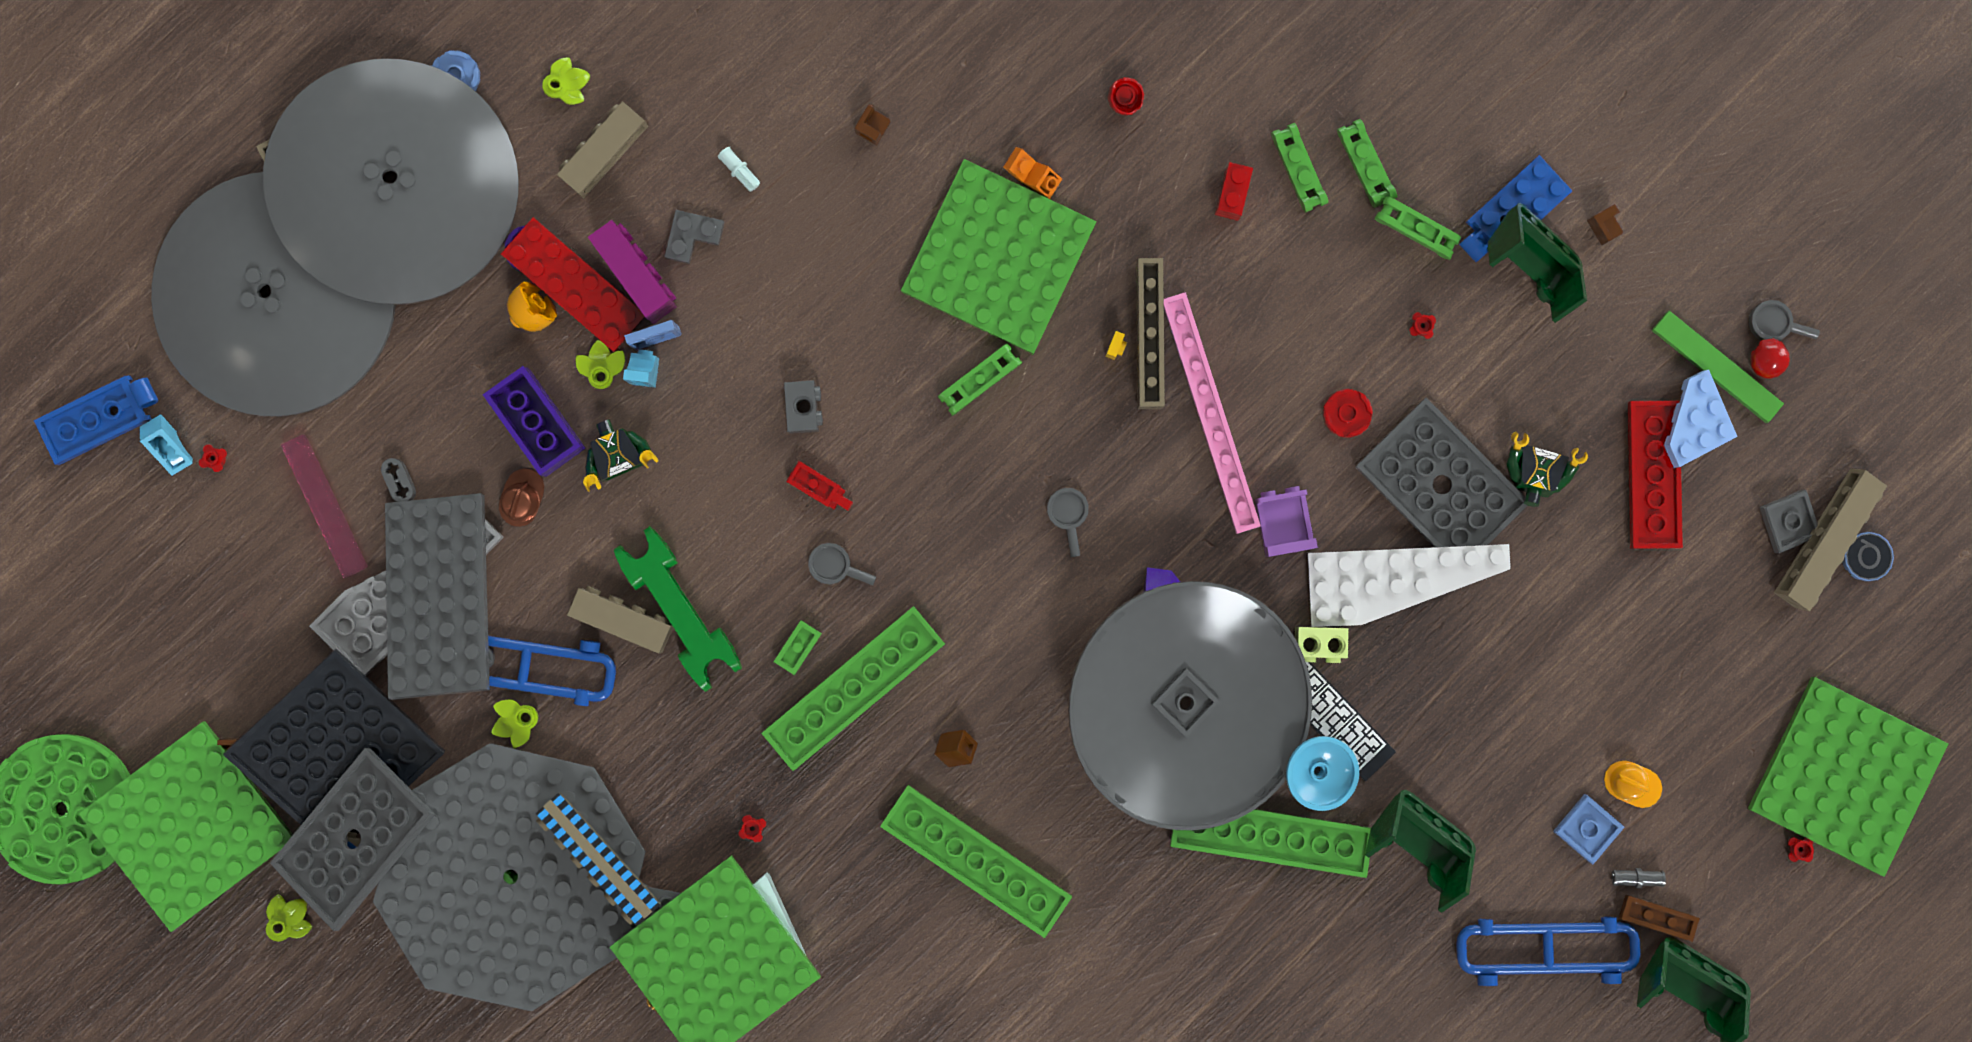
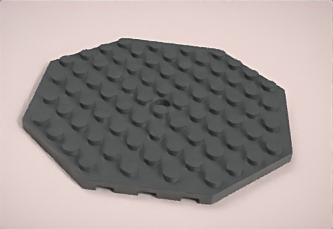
[373,743,646,1011]

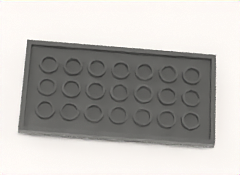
[385,493,490,700]

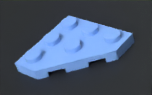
[1664,369,1737,468]

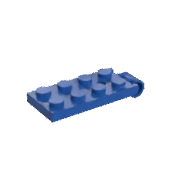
[1459,155,1572,262]
[34,375,159,465]

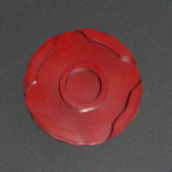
[1323,389,1373,438]

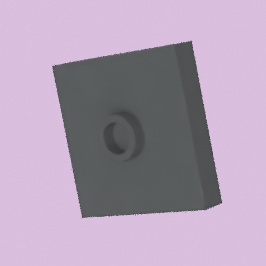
[1759,490,1818,553]

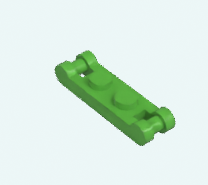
[1337,119,1397,208]
[1271,123,1328,213]
[1375,196,1461,260]
[938,343,1022,416]

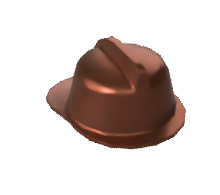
[499,468,545,527]

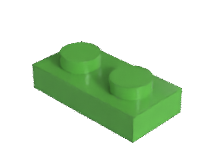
[774,620,822,675]

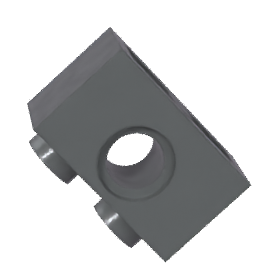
[784,380,823,434]

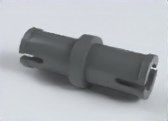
[1611,868,1666,888]

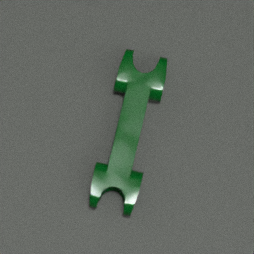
[614,526,742,692]

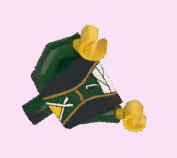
[583,420,658,492]
[1506,432,1588,507]

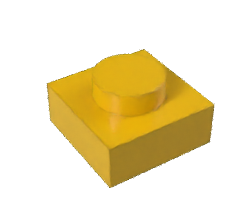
[1105,331,1127,360]

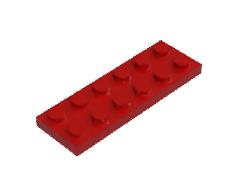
[501,217,645,352]
[1628,401,1683,549]

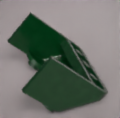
[1487,203,1587,323]
[1365,790,1476,913]
[1637,937,1751,1042]

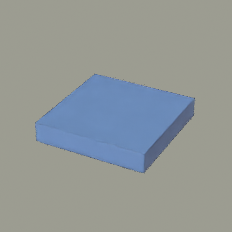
[624,320,681,350]
[1553,794,1624,865]

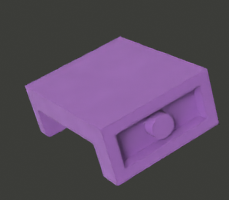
[1255,486,1318,557]

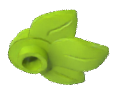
[542,57,590,105]
[576,340,625,389]
[491,700,538,748]
[266,894,313,942]

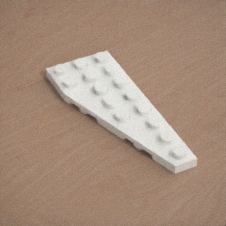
[1308,544,1510,627]

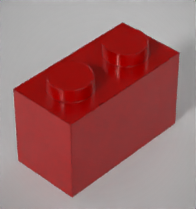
[1215,162,1253,221]

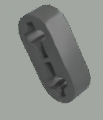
[381,458,416,502]

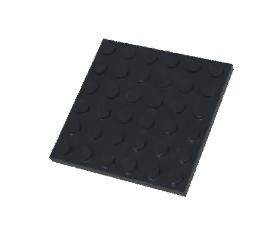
[223,649,445,834]

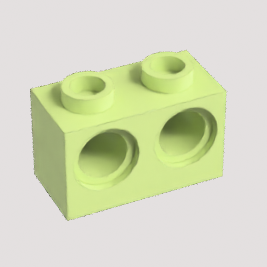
[1295,627,1348,663]

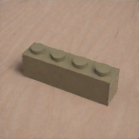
[557,101,648,199]
[567,585,673,654]

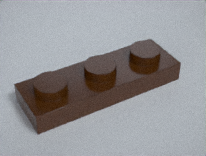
[1619,895,1700,942]

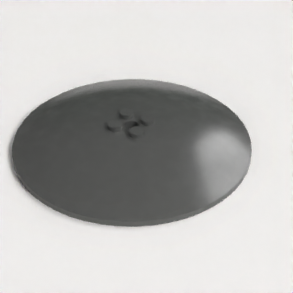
[263,59,519,305]
[151,172,396,417]
[1068,581,1312,830]

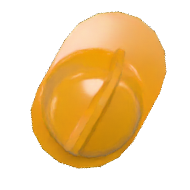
[1604,760,1662,808]

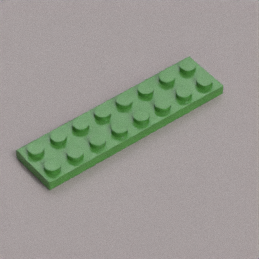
[761,606,945,771]
[880,785,1072,938]
[1170,809,1371,878]

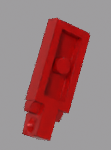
[786,461,853,511]

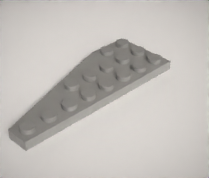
[310,520,504,676]

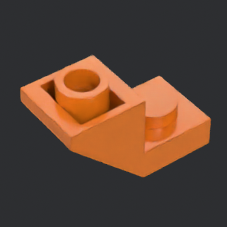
[1003,147,1062,199]

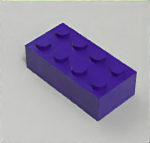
[483,366,586,477]

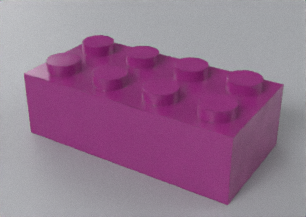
[588,220,677,324]

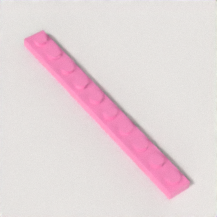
[1164,292,1261,534]

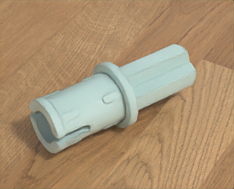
[718,147,760,192]

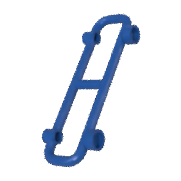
[488,636,616,706]
[1456,917,1640,986]

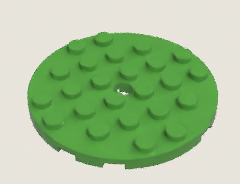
[0,734,130,884]

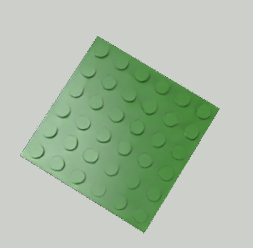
[901,159,1097,355]
[1748,677,1948,877]
[79,721,293,932]
[610,855,821,1042]

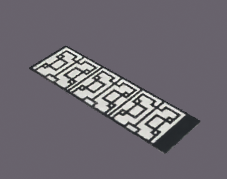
[1306,662,1396,781]

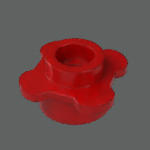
[1409,312,1436,339]
[199,444,227,472]
[739,815,766,843]
[1788,837,1814,862]

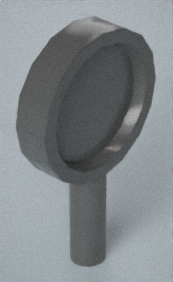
[1748,300,1820,341]
[1047,488,1089,557]
[808,543,876,585]

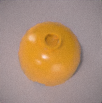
[507,282,557,332]

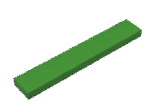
[1651,311,1784,423]

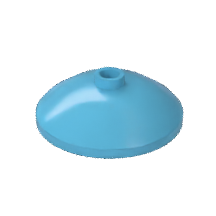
[1286,736,1359,811]

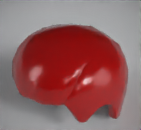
[1107,77,1144,115]
[1751,338,1790,379]

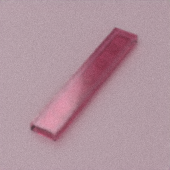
[281,434,368,578]

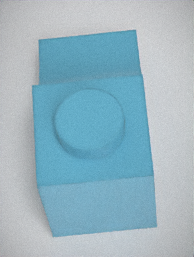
[623,350,659,388]
[140,414,193,476]

